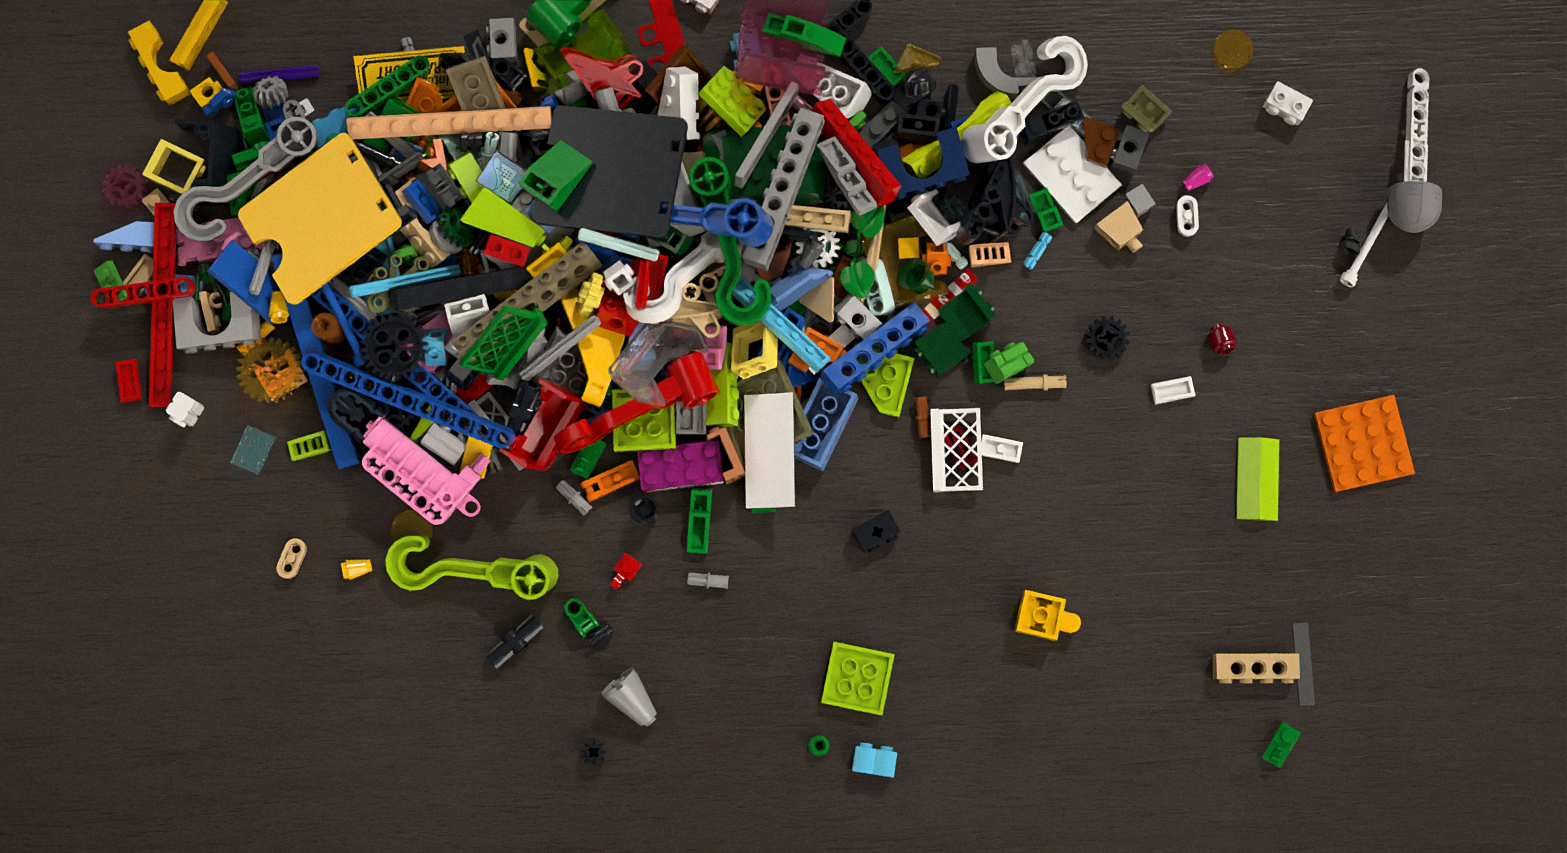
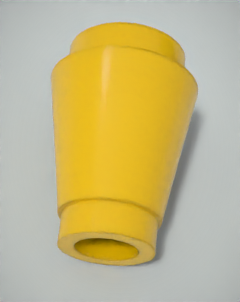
[268,291,289,324]
[341,559,372,580]

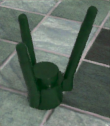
[194,262,229,304]

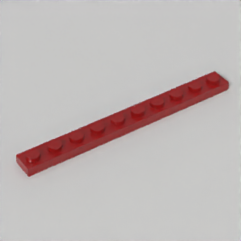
[149,203,177,407]

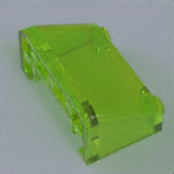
[534,8,632,92]

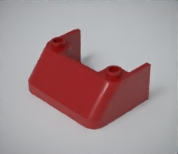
[499,379,586,471]

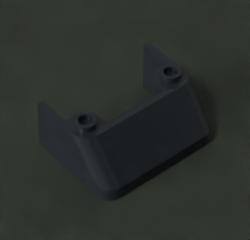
[169,118,242,207]

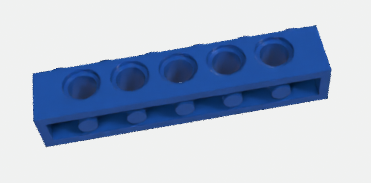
[819,302,930,396]

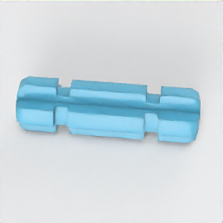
[1023,232,1052,270]

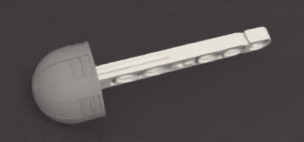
[1387,68,1442,233]

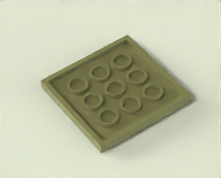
[726,360,814,470]

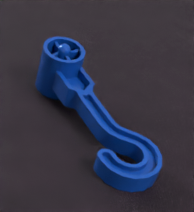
[619,198,773,247]

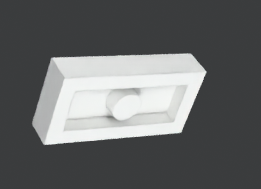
[981,434,1023,463]

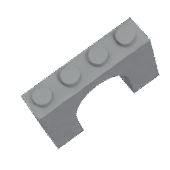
[173,292,261,354]

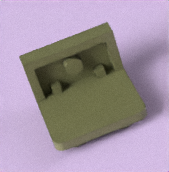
[1121,85,1173,132]

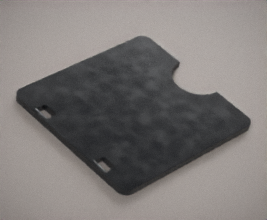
[533,105,688,238]

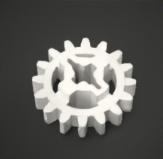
[795,228,841,268]

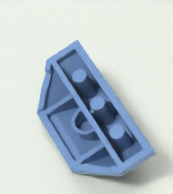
[770,265,833,312]

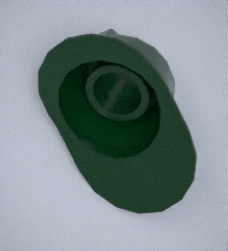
[897,257,935,294]

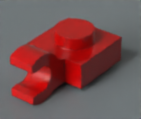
[610,553,642,590]

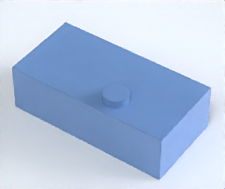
[794,378,859,471]

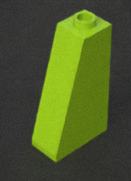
[460,186,547,248]

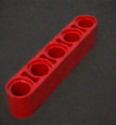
[91,277,196,309]

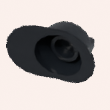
[893,66,937,105]

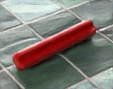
[634,259,651,309]

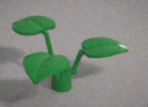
[808,205,885,299]

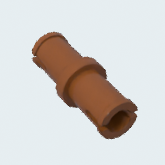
[914,396,931,439]

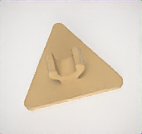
[799,277,835,322]

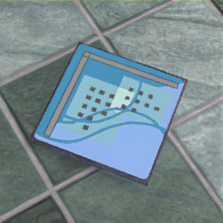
[476,150,527,204]

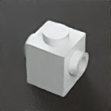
[603,260,635,296]

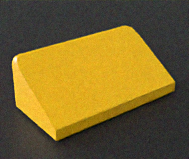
[460,436,493,479]

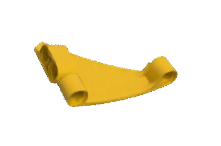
[560,288,625,407]

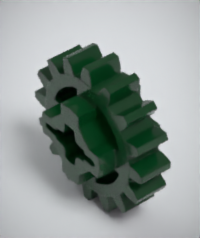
[437,204,481,248]

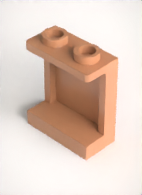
[706,426,745,485]

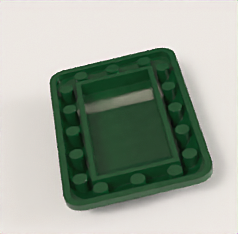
[703,126,828,207]

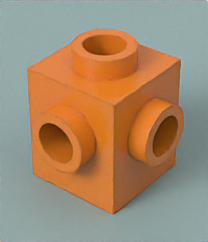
[922,242,951,275]

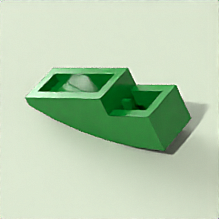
[687,487,712,554]

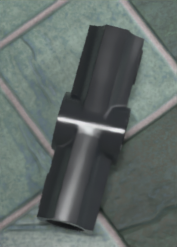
[503,380,541,440]
[485,614,544,669]

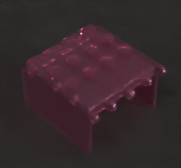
[736,0,830,96]

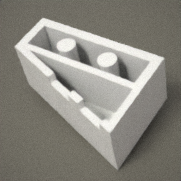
[658,67,700,140]

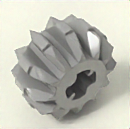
[252,76,288,109]

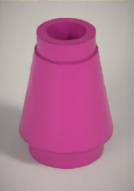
[1182,164,1214,191]

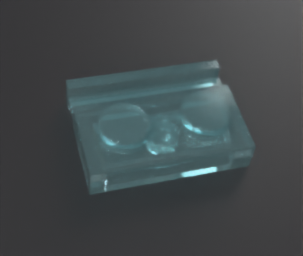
[230,425,276,475]

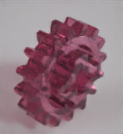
[101,164,147,209]

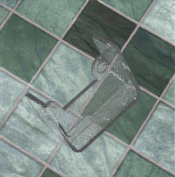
[608,321,709,407]

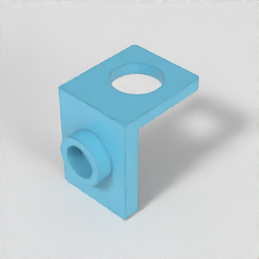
[423,329,447,366]

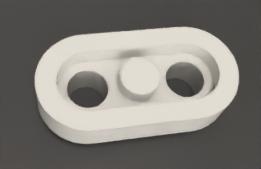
[1176,196,1199,237]

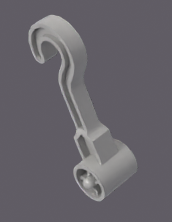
[174,117,320,242]

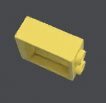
[142,139,208,194]
[731,321,778,379]

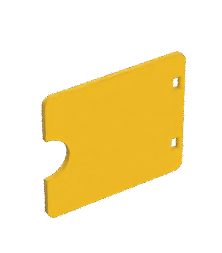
[238,133,402,305]

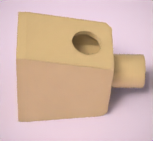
[1094,202,1143,253]

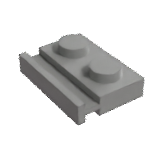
[676,401,706,434]

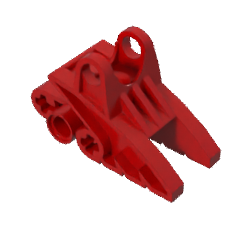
[559,47,643,112]

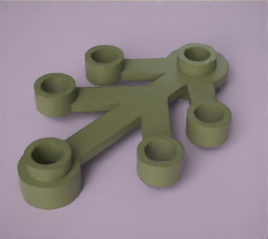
[366,254,429,313]

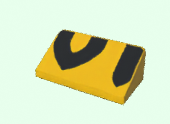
[523,48,549,92]

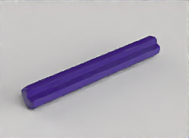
[239,65,320,84]

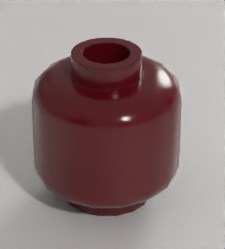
[1207,324,1237,356]

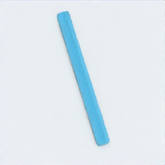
[349,264,461,298]

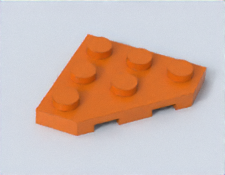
[406,77,443,149]

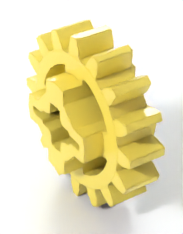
[577,272,605,318]

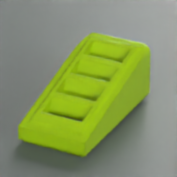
[410,405,445,443]
[287,430,332,461]

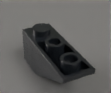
[1020,100,1085,146]

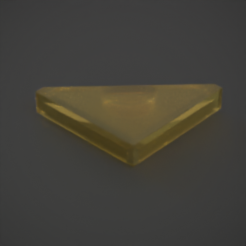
[894,43,942,73]

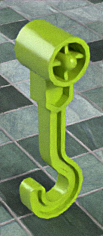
[386,534,559,600]

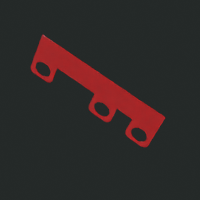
[638,0,686,74]

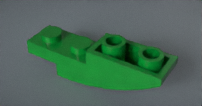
[762,13,846,58]

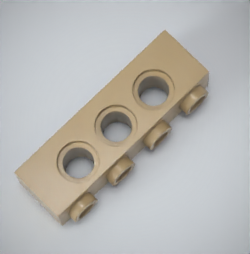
[1212,654,1300,683]

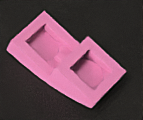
[701,325,727,370]

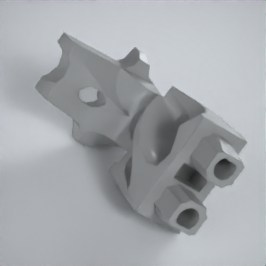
[481,328,548,389]

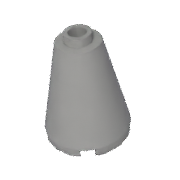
[602,668,656,727]

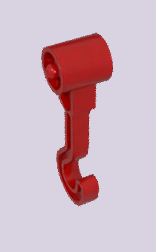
[554,352,720,454]

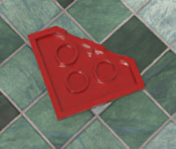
[601,253,669,302]

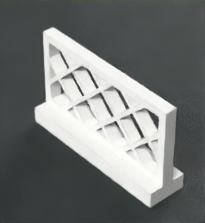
[931,408,983,493]

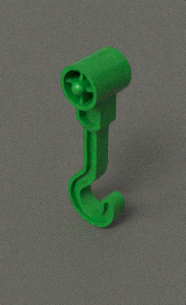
[526,0,592,49]
[689,157,772,327]

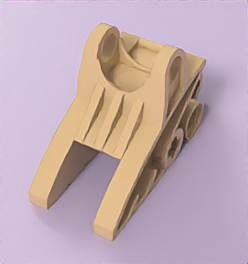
[653,265,726,341]

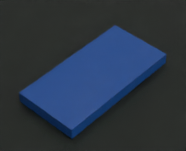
[207,240,281,325]

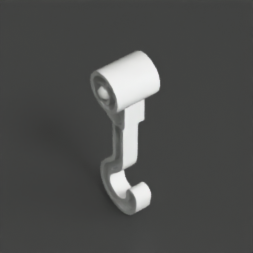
[961,36,1087,164]
[623,199,759,323]

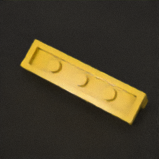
[170,0,228,71]

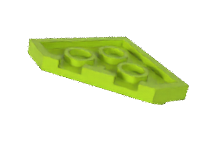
[854,343,914,418]

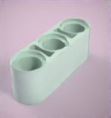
[860,258,895,315]

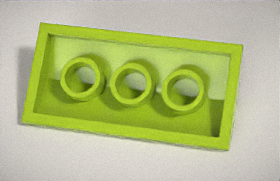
[1236,437,1279,521]

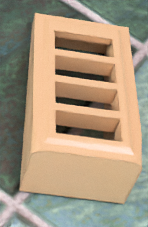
[968,242,1011,268]

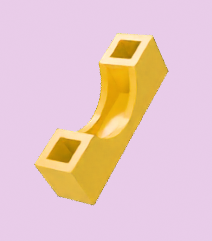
[128,21,191,105]

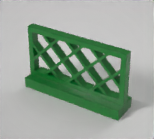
[459,305,548,381]

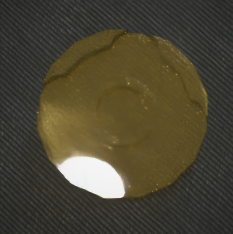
[1213,29,1254,70]
[391,510,433,542]

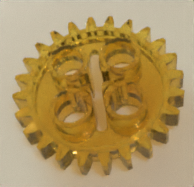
[236,337,304,404]

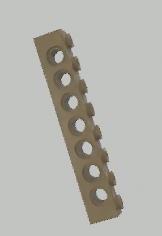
[451,241,603,362]

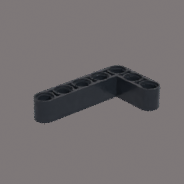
[825,0,895,105]

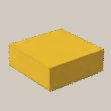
[898,237,920,259]

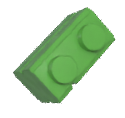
[984,342,1034,384]

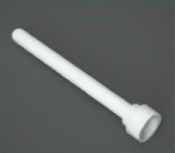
[1339,203,1389,288]

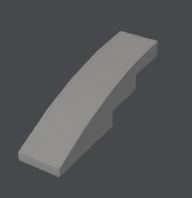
[817,136,877,216]

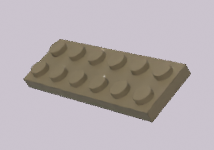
[446,56,525,160]

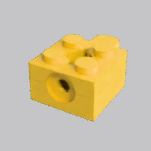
[1014,590,1081,641]

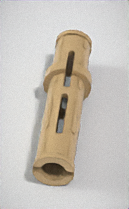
[1004,374,1066,391]

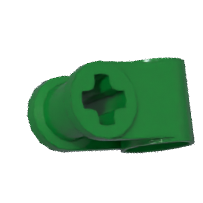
[564,599,600,638]

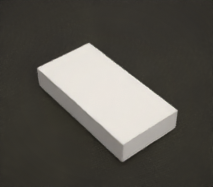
[1150,376,1195,405]

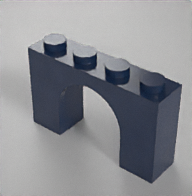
[877,127,970,200]

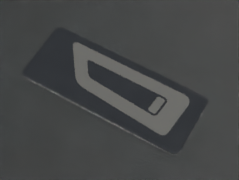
[464,30,493,67]

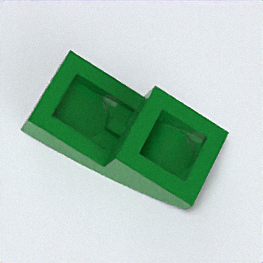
[1027,188,1063,232]

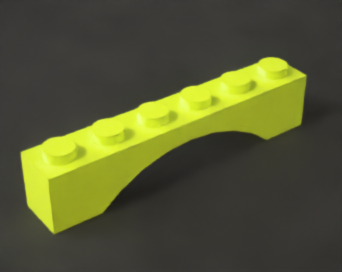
[902,91,1012,178]

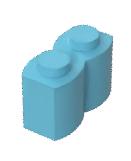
[851,742,897,777]

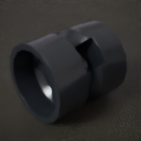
[631,496,659,525]

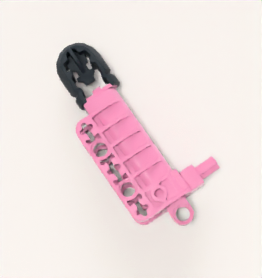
[328,387,491,525]

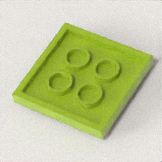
[698,66,767,137]
[612,388,676,452]
[821,642,895,716]

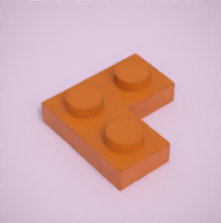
[788,327,844,373]

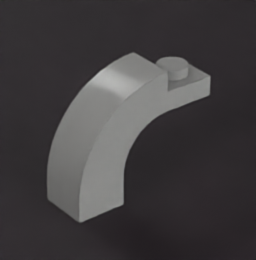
[974,47,1038,99]

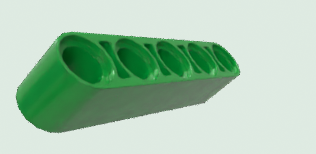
[345,55,430,119]

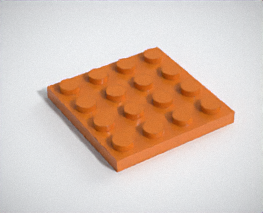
[1314,395,1415,493]

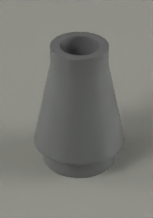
[798,240,825,269]

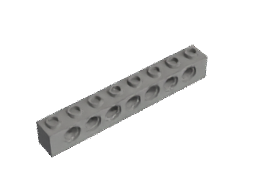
[741,108,825,271]

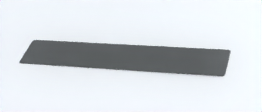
[1293,623,1315,706]

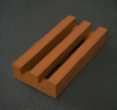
[207,52,240,91]

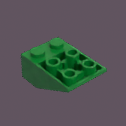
[518,140,593,212]

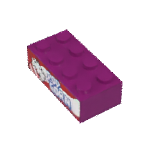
[637,440,724,493]

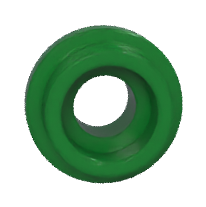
[809,735,830,756]

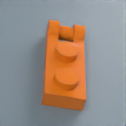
[580,460,640,503]

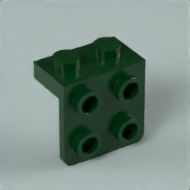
[938,283,995,342]
[913,323,968,378]

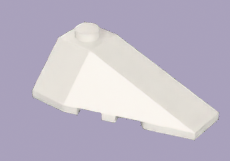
[791,54,873,119]

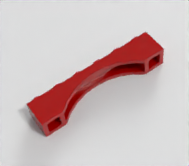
[812,98,901,207]

